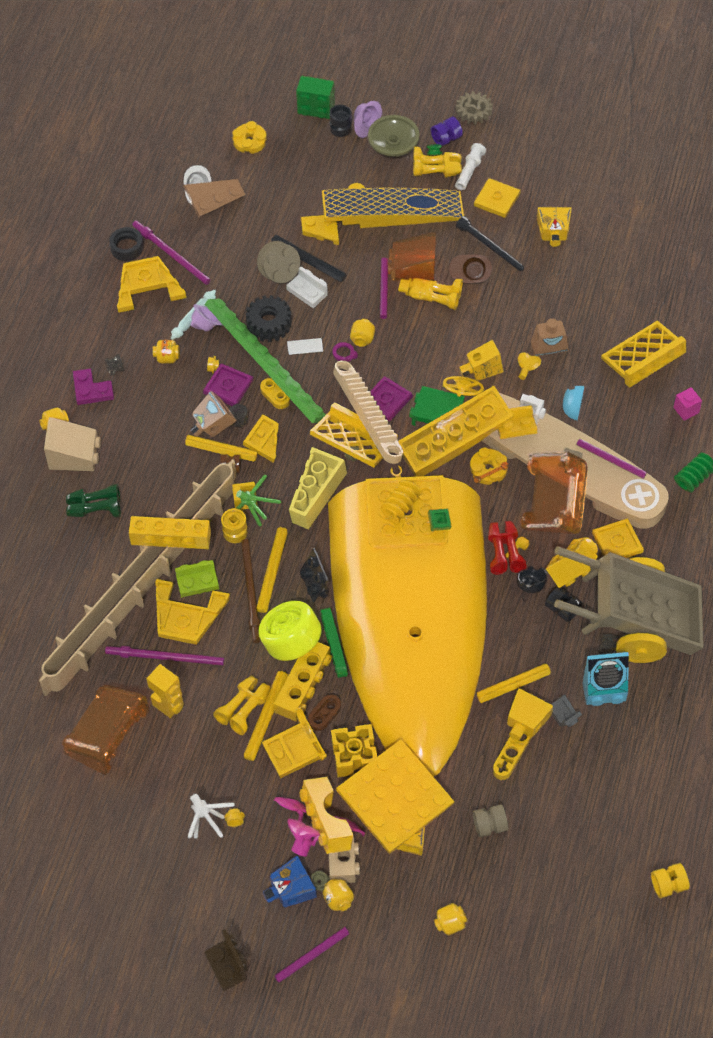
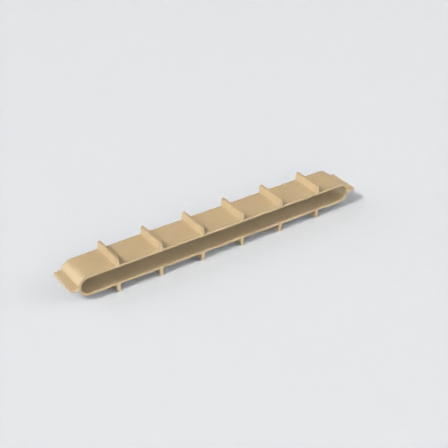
[39,460,236,696]

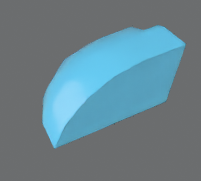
[563,386,584,421]

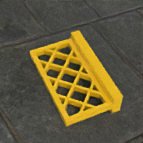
[601,321,686,388]
[310,403,398,468]

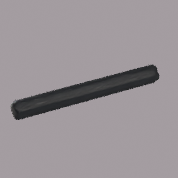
[271,235,346,282]

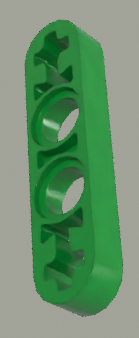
[320,607,348,678]

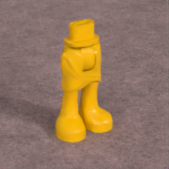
[398,278,463,310]

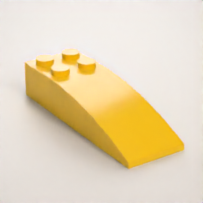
[398,386,514,477]

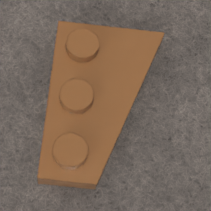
[183,179,245,217]

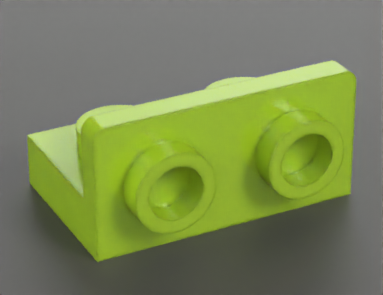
[175,560,219,598]

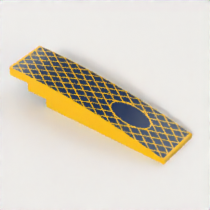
[322,188,464,228]

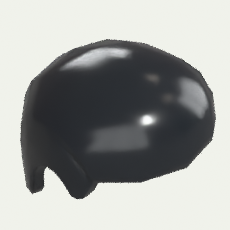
[517,566,548,594]

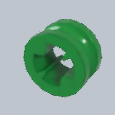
[427,144,442,155]

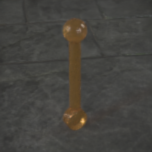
[473,462,509,483]

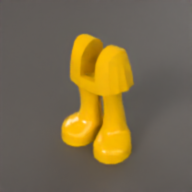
[413,147,462,177]
[213,676,270,735]

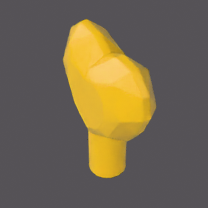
[518,352,541,380]

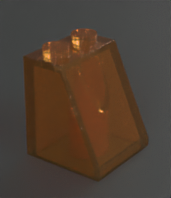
[388,232,436,281]

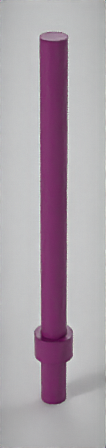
[132,220,211,285]
[105,646,224,666]

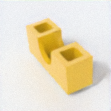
[146,664,184,719]

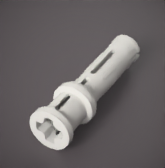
[455,143,486,191]

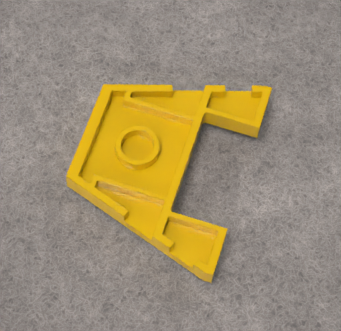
[117,256,187,313]
[155,579,230,645]

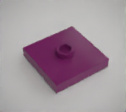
[203,363,253,408]
[370,376,413,422]

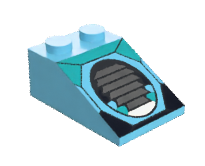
[582,652,629,706]

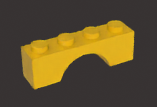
[300,777,353,854]

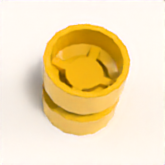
[221,508,248,543]
[651,863,689,898]

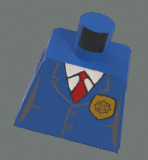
[263,856,317,907]

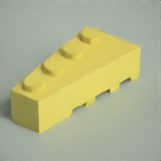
[289,447,347,529]

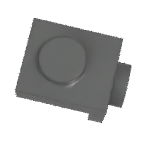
[551,695,582,727]

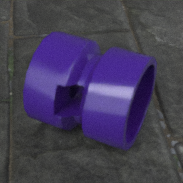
[431,117,463,146]

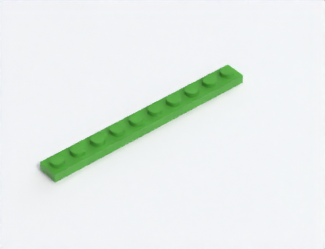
[205,299,326,423]

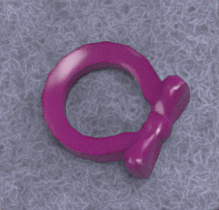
[333,342,358,362]

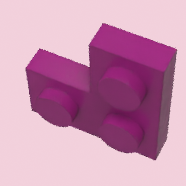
[73,368,114,405]

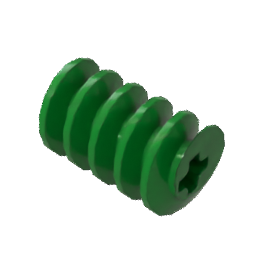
[674,452,713,493]

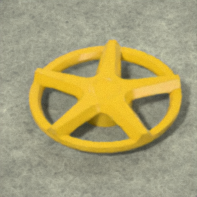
[442,376,484,397]

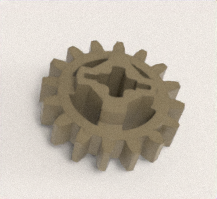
[456,91,492,124]

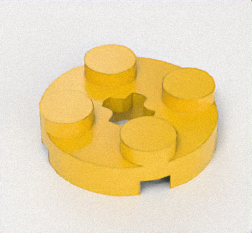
[233,121,267,154]
[470,447,508,485]

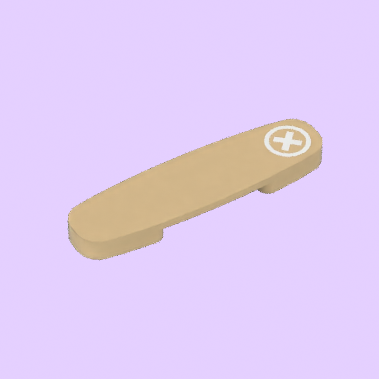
[482,393,669,529]

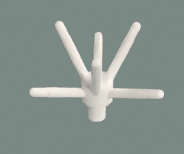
[188,794,235,838]

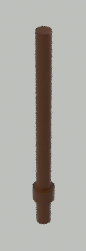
[241,539,261,643]

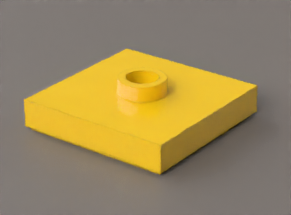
[474,178,520,218]
[592,518,644,558]

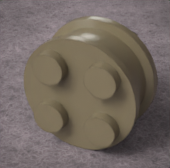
[257,241,300,283]

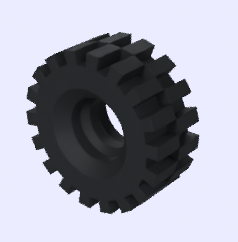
[246,295,292,342]

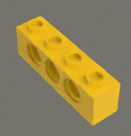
[129,516,211,549]
[274,642,332,721]

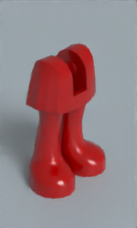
[488,521,527,575]

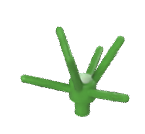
[236,475,281,526]

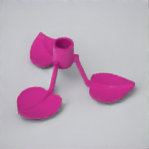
[274,797,365,856]

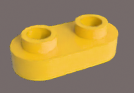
[260,378,290,409]

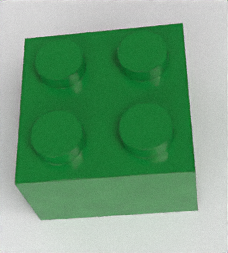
[296,76,335,119]

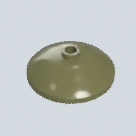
[368,115,419,156]

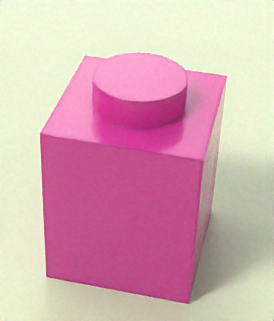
[673,387,702,421]

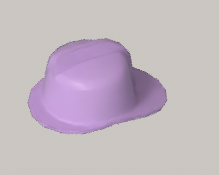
[354,101,382,138]
[191,304,223,331]

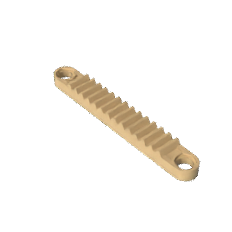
[333,361,403,464]

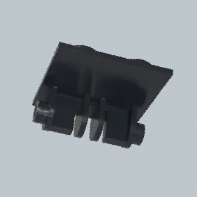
[300,548,329,603]

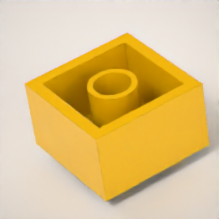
[546,538,598,588]

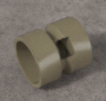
[473,804,508,838]

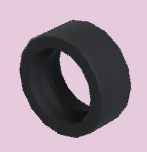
[109,227,144,261]

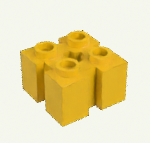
[331,724,377,777]

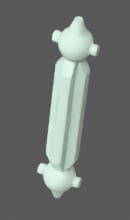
[171,290,216,340]

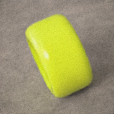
[258,601,322,661]

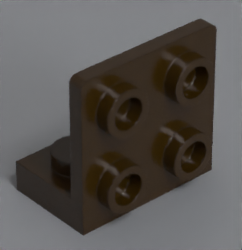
[204,929,248,991]

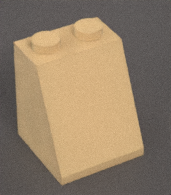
[44,418,101,471]

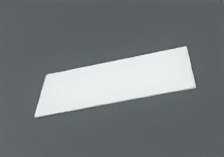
[287,338,323,355]

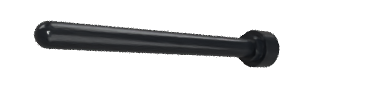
[456,216,524,271]

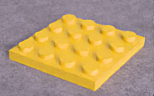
[336,739,454,854]

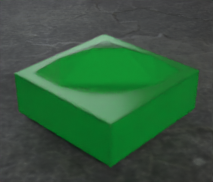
[428,509,451,531]

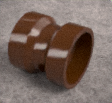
[220,454,241,473]

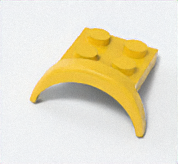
[262,707,327,779]

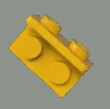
[497,405,537,439]

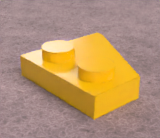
[301,215,339,245]
[243,414,279,463]

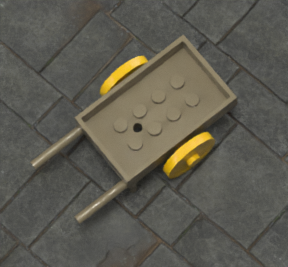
[554,546,703,663]

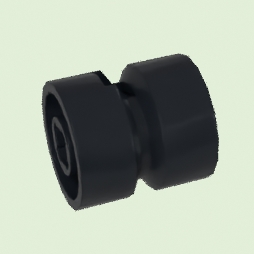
[329,104,352,137]
[545,587,583,622]

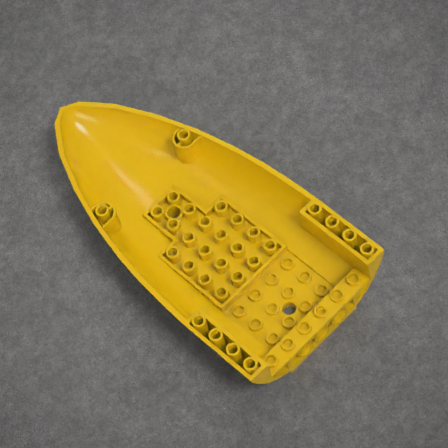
[328,475,487,777]

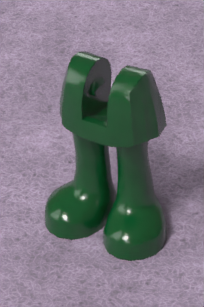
[66,484,121,518]

